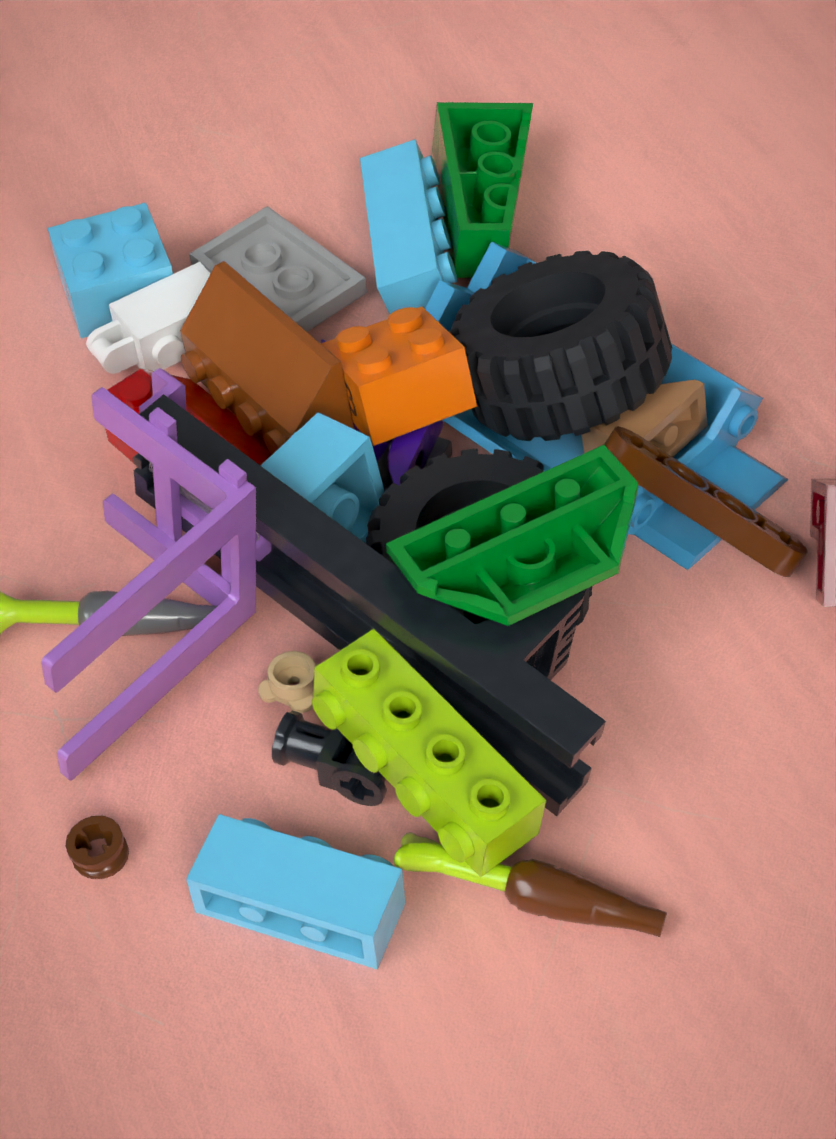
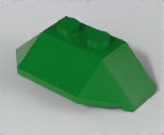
[386,445,638,626]

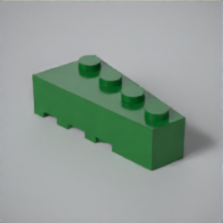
[432,102,533,278]

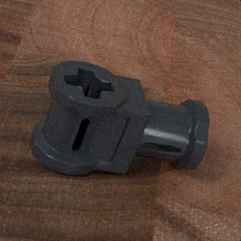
[272,710,387,806]

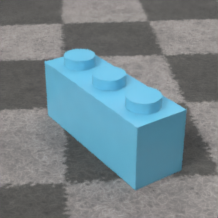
[186,814,406,970]

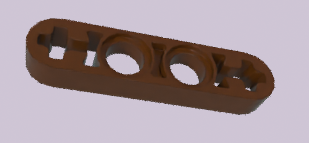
[604,426,808,577]

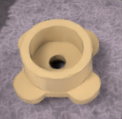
[258,651,319,713]

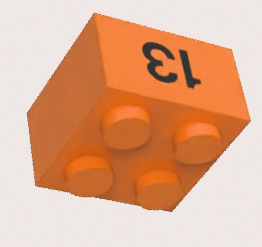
[321,306,477,446]

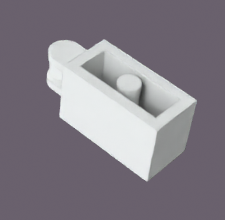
[86,262,211,374]

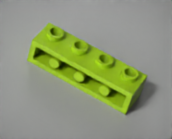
[312,629,546,878]

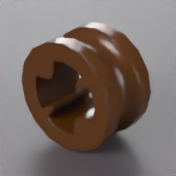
[65,815,129,879]

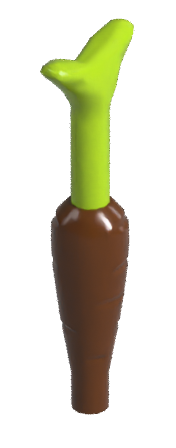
[394,832,667,937]

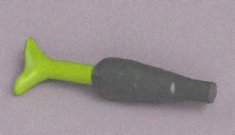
[0,590,217,636]

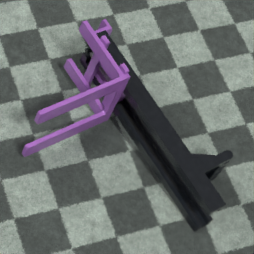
[41,368,606,816]

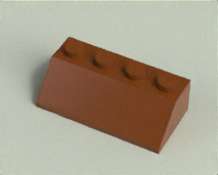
[180,261,354,455]

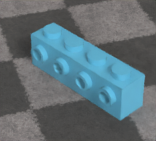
[360,139,457,314]

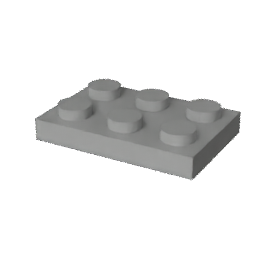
[189,206,367,332]

